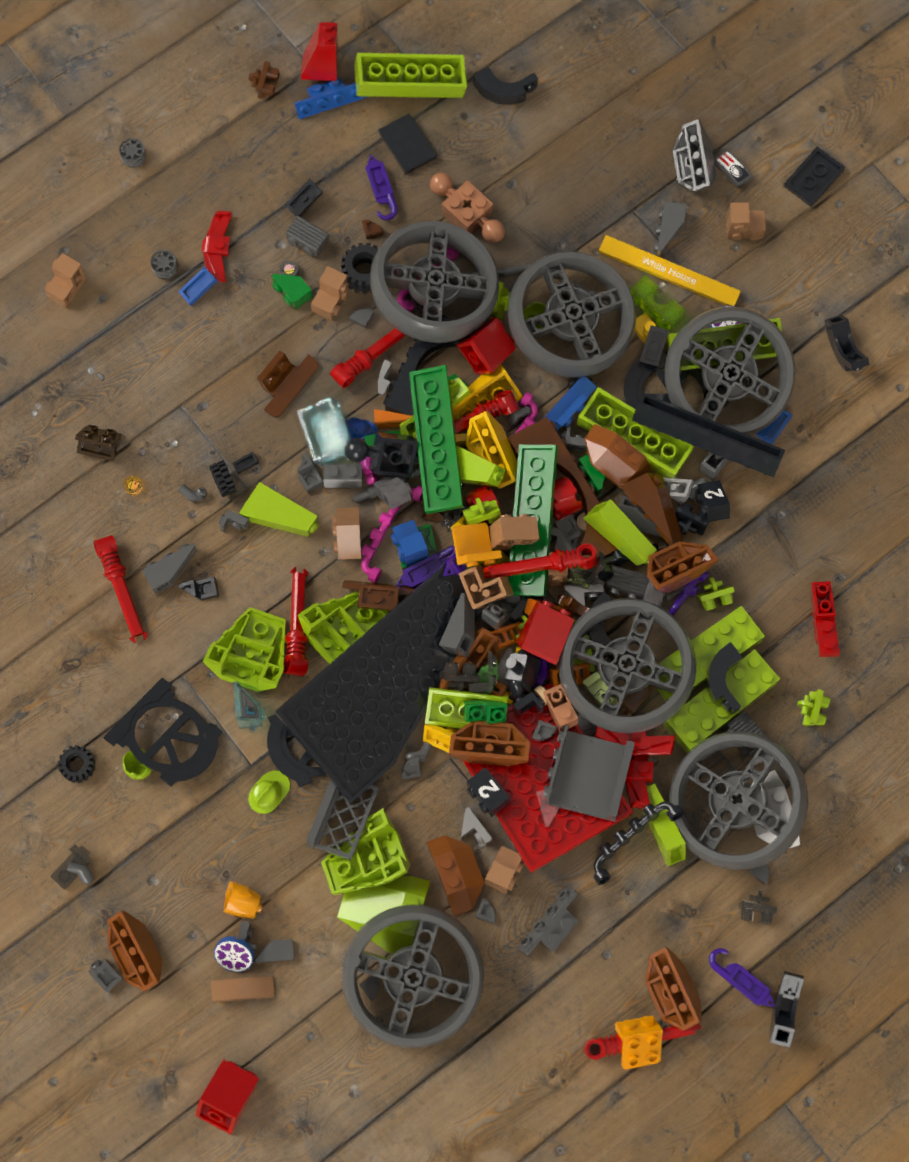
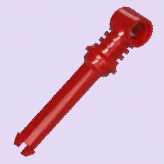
[330,314,415,389]
[416,390,519,440]
[93,535,148,643]
[483,543,596,579]
[283,567,309,677]
[583,1024,701,1060]

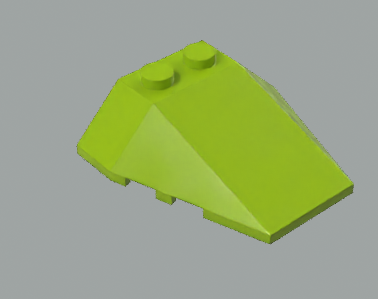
[298,591,388,664]
[203,607,286,692]
[321,809,410,895]
[337,876,431,954]

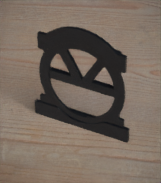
[624,351,725,411]
[104,678,222,787]
[267,714,326,788]

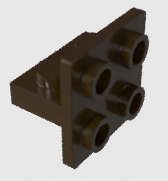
[75,425,122,461]

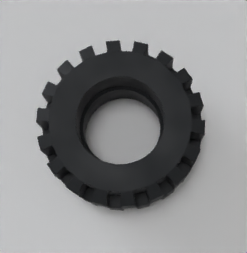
[341,242,378,294]

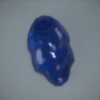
[338,417,378,441]

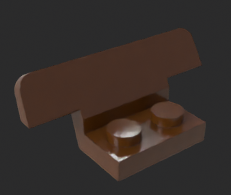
[257,350,319,418]
[342,580,416,612]

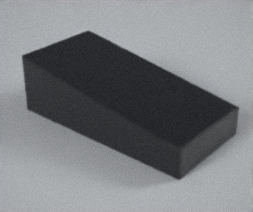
[232,452,259,474]

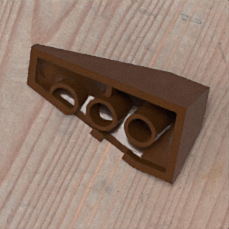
[621,473,684,546]

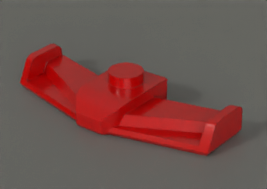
[201,211,232,282]
[595,726,676,756]
[625,755,654,809]

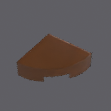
[362,220,384,239]

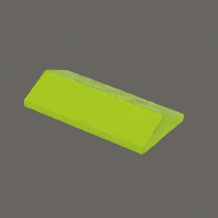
[425,687,508,728]

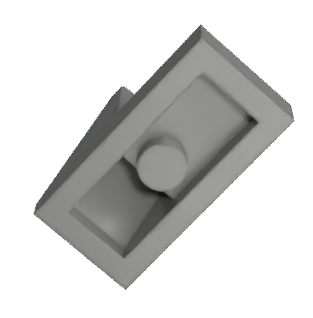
[663,478,694,505]
[564,584,604,606]
[461,807,492,846]

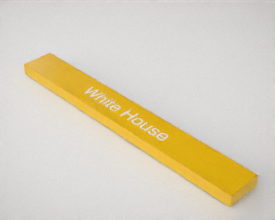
[598,235,741,306]

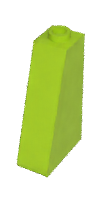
[457,445,506,487]
[239,482,319,537]
[583,499,657,566]
[642,784,686,866]

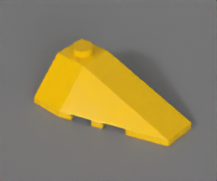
[452,364,523,421]

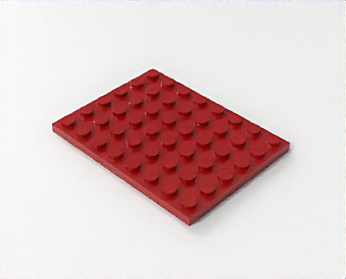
[462,683,633,873]

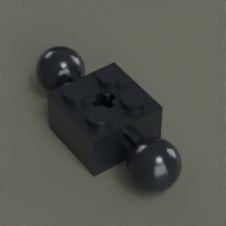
[345,431,420,478]

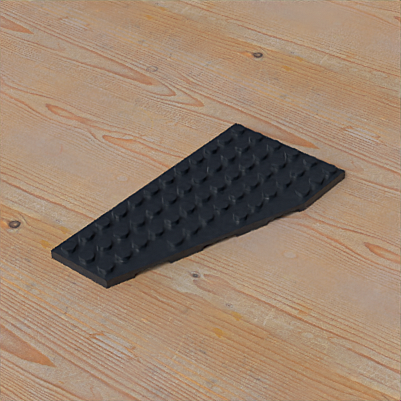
[274,563,483,803]

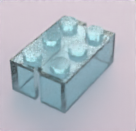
[297,397,351,467]

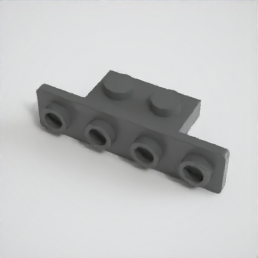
[517,887,578,955]

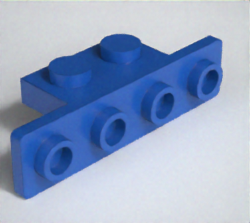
[294,78,366,119]
[544,376,596,432]

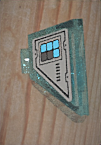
[233,682,266,729]

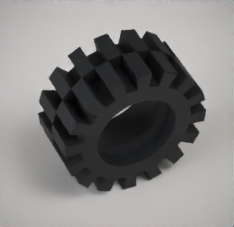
[209,460,237,497]
[58,745,95,783]

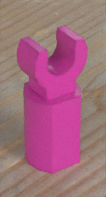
[360,457,379,486]

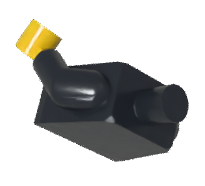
[503,646,542,705]

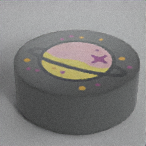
[280,261,299,276]

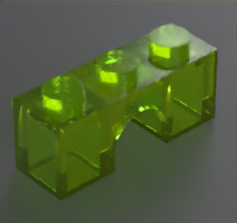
[630,275,686,332]

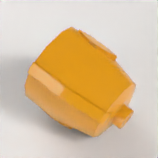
[223,881,263,919]

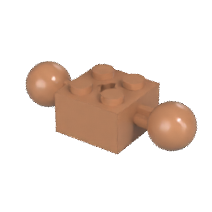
[430,172,505,243]

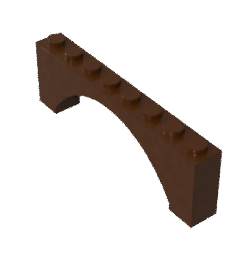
[508,417,617,570]

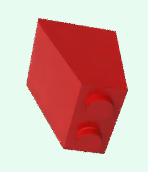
[301,22,339,81]
[456,318,517,375]
[516,599,574,665]
[195,1059,259,1135]

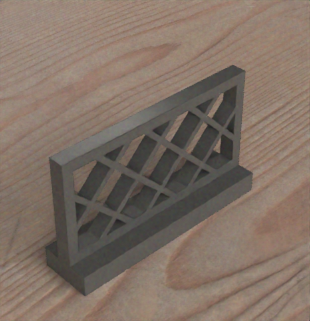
[306,780,379,861]

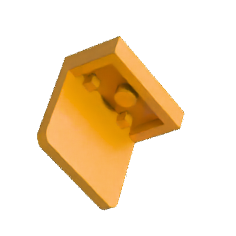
[452,523,502,567]
[615,1015,663,1069]

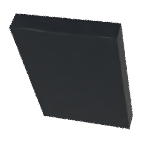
[378,114,437,175]
[783,146,846,208]

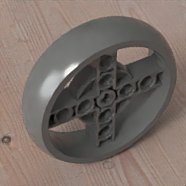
[370,221,499,343]
[508,251,636,378]
[664,307,796,436]
[559,598,697,733]
[669,731,808,870]
[342,905,484,1048]

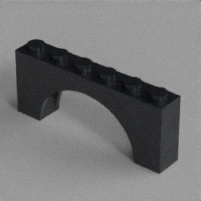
[383,313,465,416]

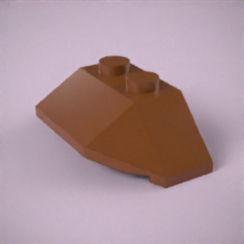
[584,424,651,488]
[647,541,719,593]
[439,627,499,692]
[449,721,530,766]
[426,835,484,917]
[107,910,163,992]
[645,947,702,1031]

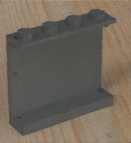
[543,725,635,822]

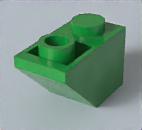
[271,274,312,310]
[578,454,605,496]

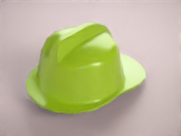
[248,771,290,814]

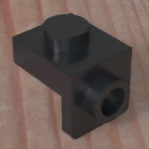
[513,692,545,716]

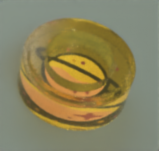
[123,475,143,495]

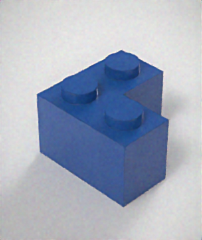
[390,520,428,567]

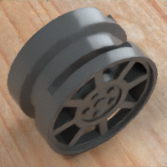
[119,138,146,168]
[150,250,178,279]

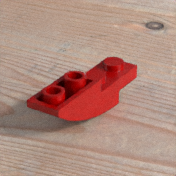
[811,581,840,657]

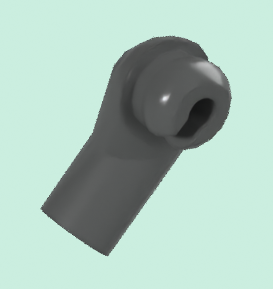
[687,478,708,502]
[178,484,207,502]
[405,742,433,763]
[67,862,94,884]

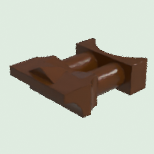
[557,594,590,616]

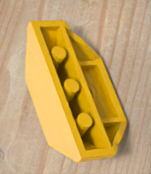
[465,411,518,489]

